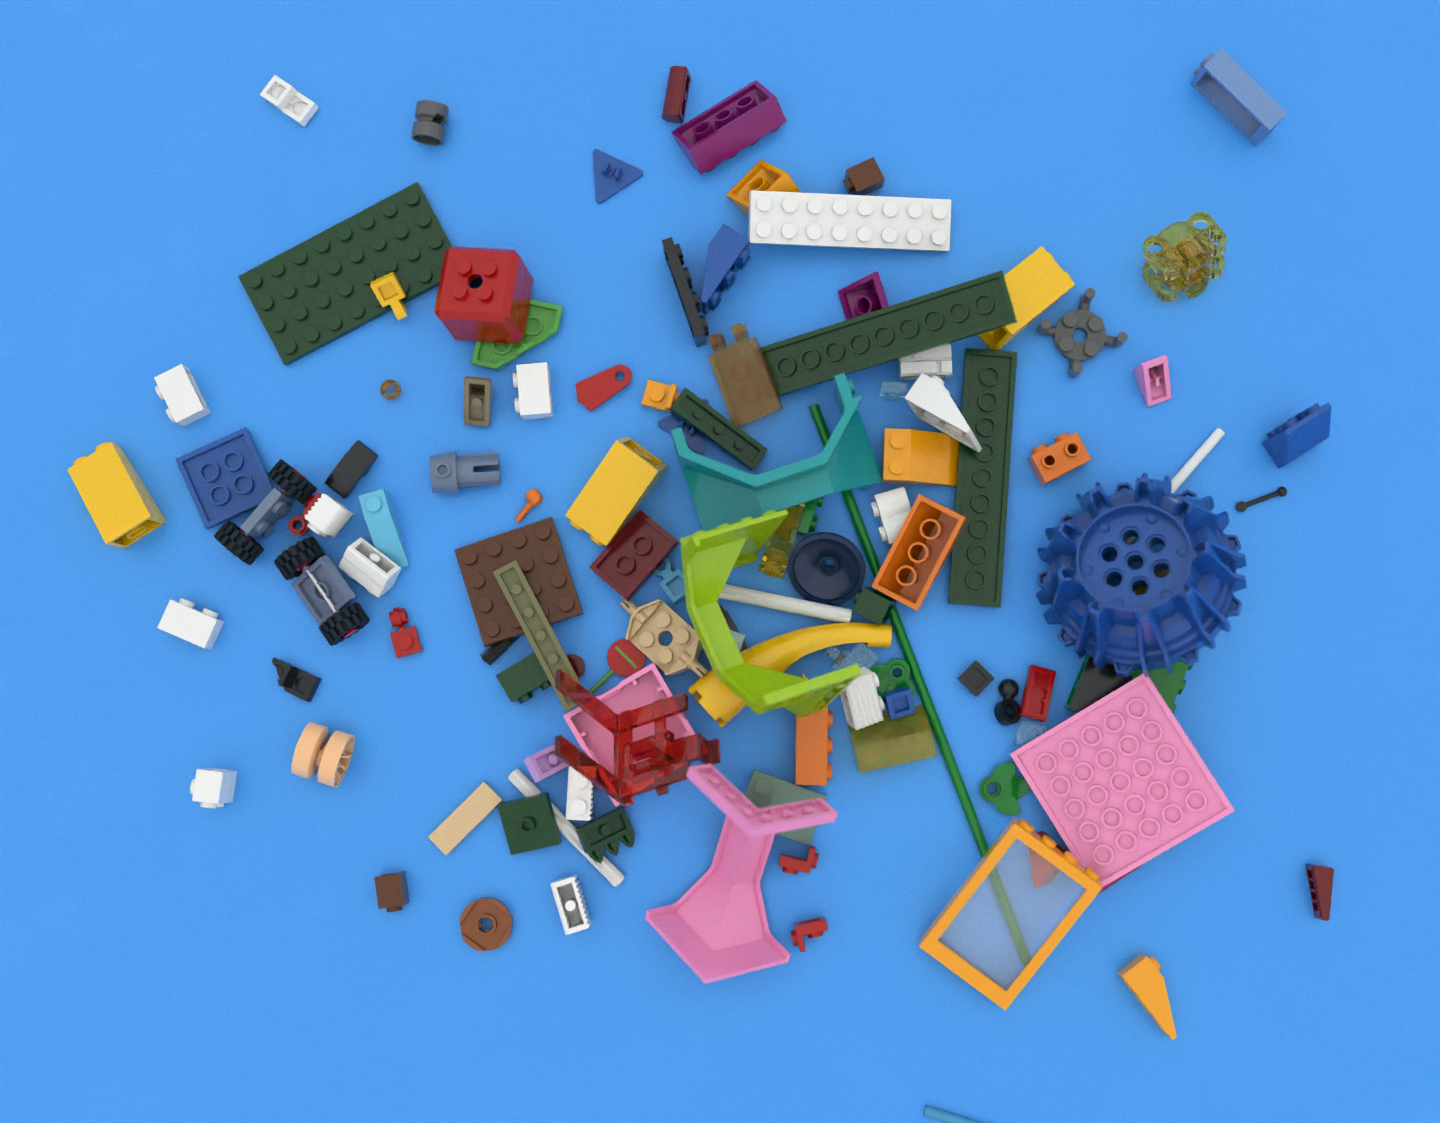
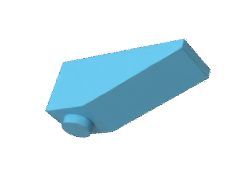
[358,489,410,568]

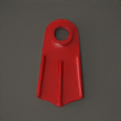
[575,364,632,411]

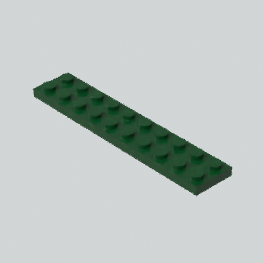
[755,270,1017,399]
[947,348,1017,608]

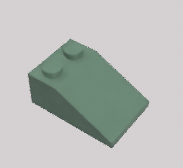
[744,769,827,845]

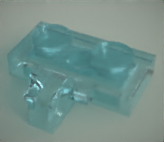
[824,643,880,671]

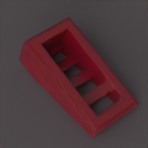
[1306,863,1334,921]

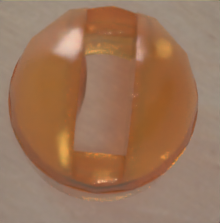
[380,380,401,400]

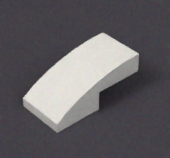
[260,75,319,127]

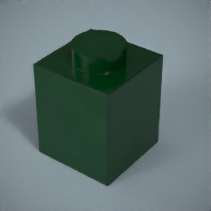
[852,586,897,625]

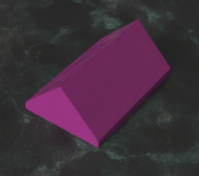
[838,272,889,320]

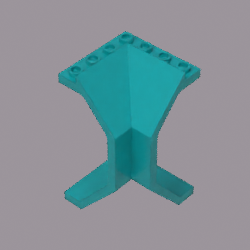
[671,373,883,531]

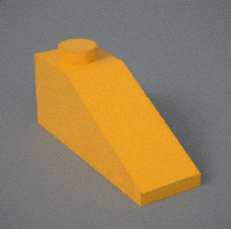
[1117,953,1177,1040]

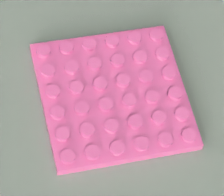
[1010,673,1235,887]

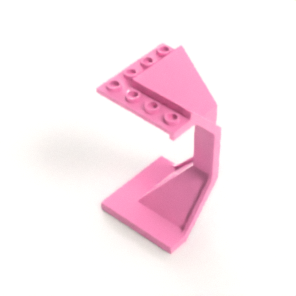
[645,764,838,984]

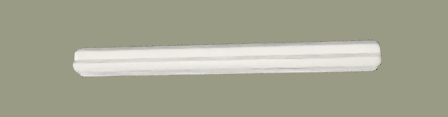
[719,584,852,623]
[508,769,625,887]

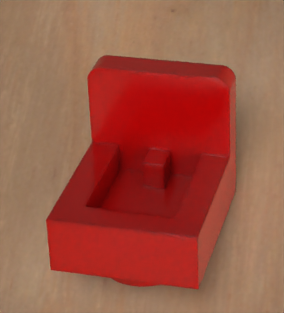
[778,845,819,875]

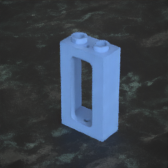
[1191,48,1288,147]

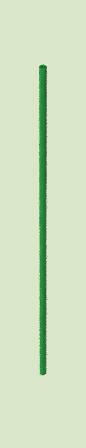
[808,404,1031,966]

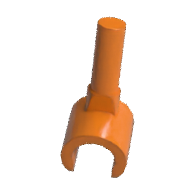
[515,488,543,522]

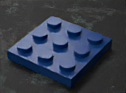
[175,427,274,530]

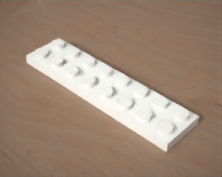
[748,190,951,252]

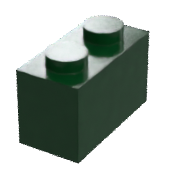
[496,652,552,704]

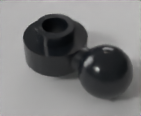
[994,679,1021,726]

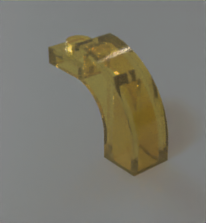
[758,503,806,579]

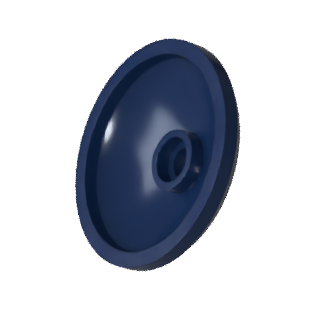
[788,532,866,606]

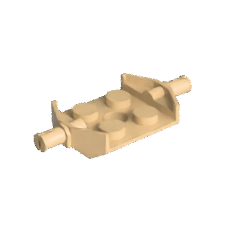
[620,598,709,679]

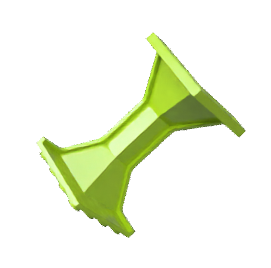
[680,509,862,717]

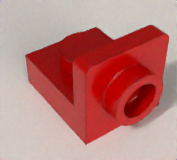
[790,916,828,952]

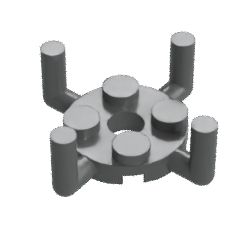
[1036,288,1128,378]

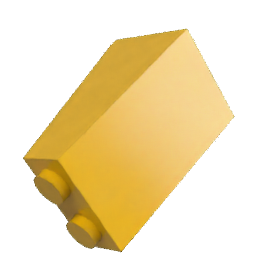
[978,246,1075,351]
[565,437,669,546]
[67,442,167,549]

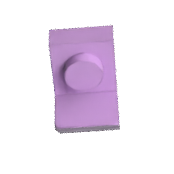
[524,739,577,783]

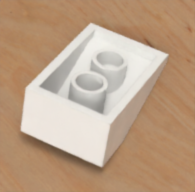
[905,373,982,452]

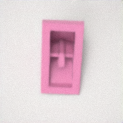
[1133,355,1172,407]

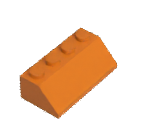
[871,494,968,611]

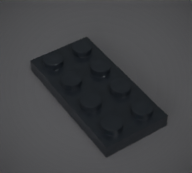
[662,237,709,348]

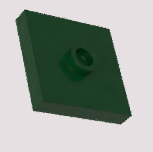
[497,792,562,855]

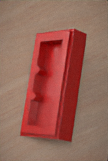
[1019,665,1056,722]

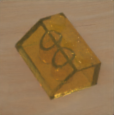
[847,705,937,773]

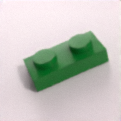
[797,497,824,537]

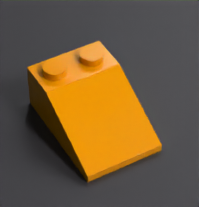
[881,428,959,487]

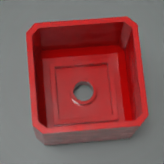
[434,246,534,344]

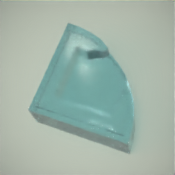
[1013,719,1047,745]

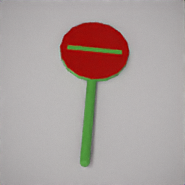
[578,638,646,706]

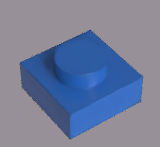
[883,686,916,720]

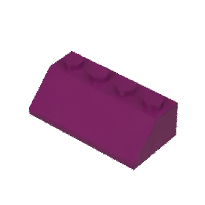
[671,80,787,174]

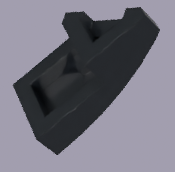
[272,657,321,702]

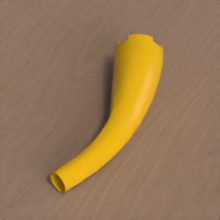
[687,622,892,728]

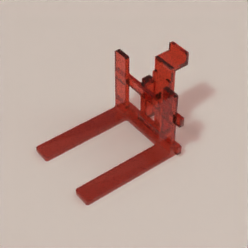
[555,669,721,807]

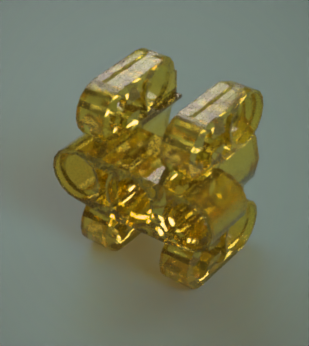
[1143,212,1227,302]

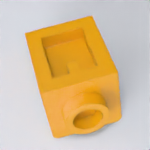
[641,380,680,413]

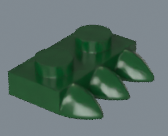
[575,806,635,863]

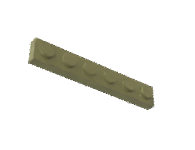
[493,560,589,712]

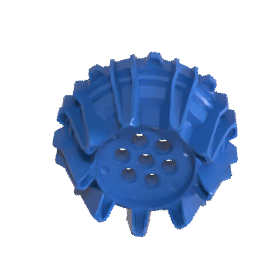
[1036,473,1247,677]

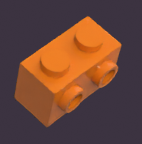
[1027,432,1092,486]

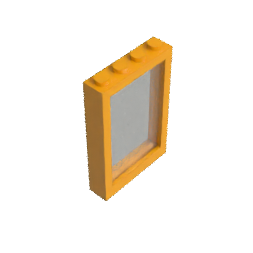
[919,817,1102,1010]

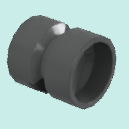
[411,100,449,146]

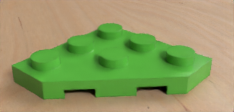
[471,299,564,371]

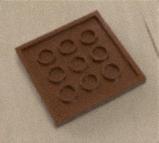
[454,517,584,647]

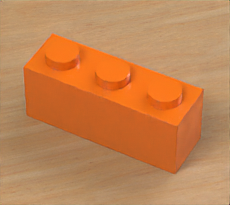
[795,706,833,785]

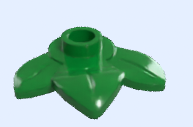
[869,658,914,704]
[979,763,1031,815]

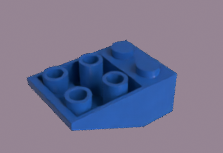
[701,223,751,315]
[1262,402,1331,468]

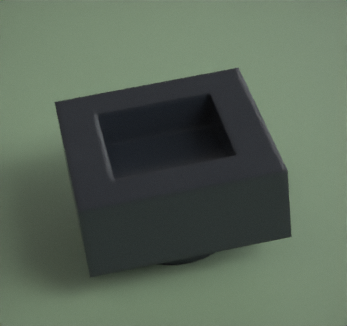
[957,660,995,697]

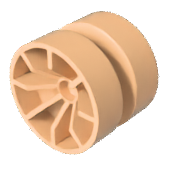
[291,722,355,788]

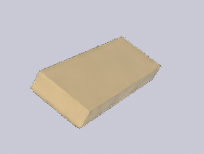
[428,781,503,855]

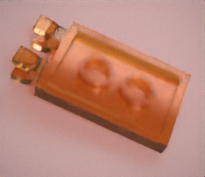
[708,323,783,427]

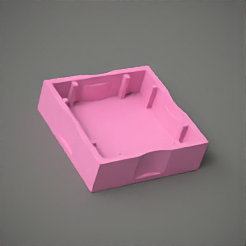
[563,663,707,807]

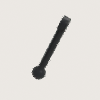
[1235,487,1287,512]

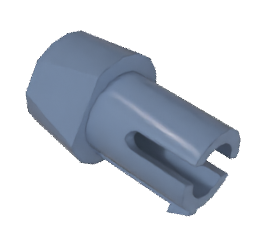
[430,450,501,494]

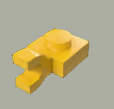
[370,272,407,320]

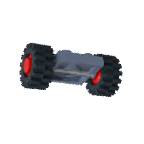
[214,459,317,566]
[274,536,370,646]

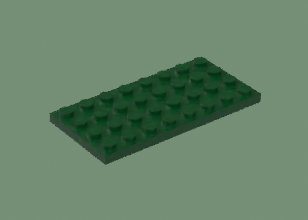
[238,182,452,366]

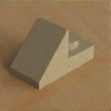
[464,376,495,427]

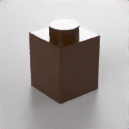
[843,157,885,195]
[374,871,409,912]

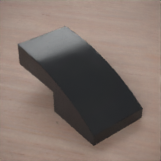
[325,440,379,499]

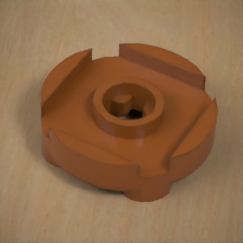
[460,897,513,951]

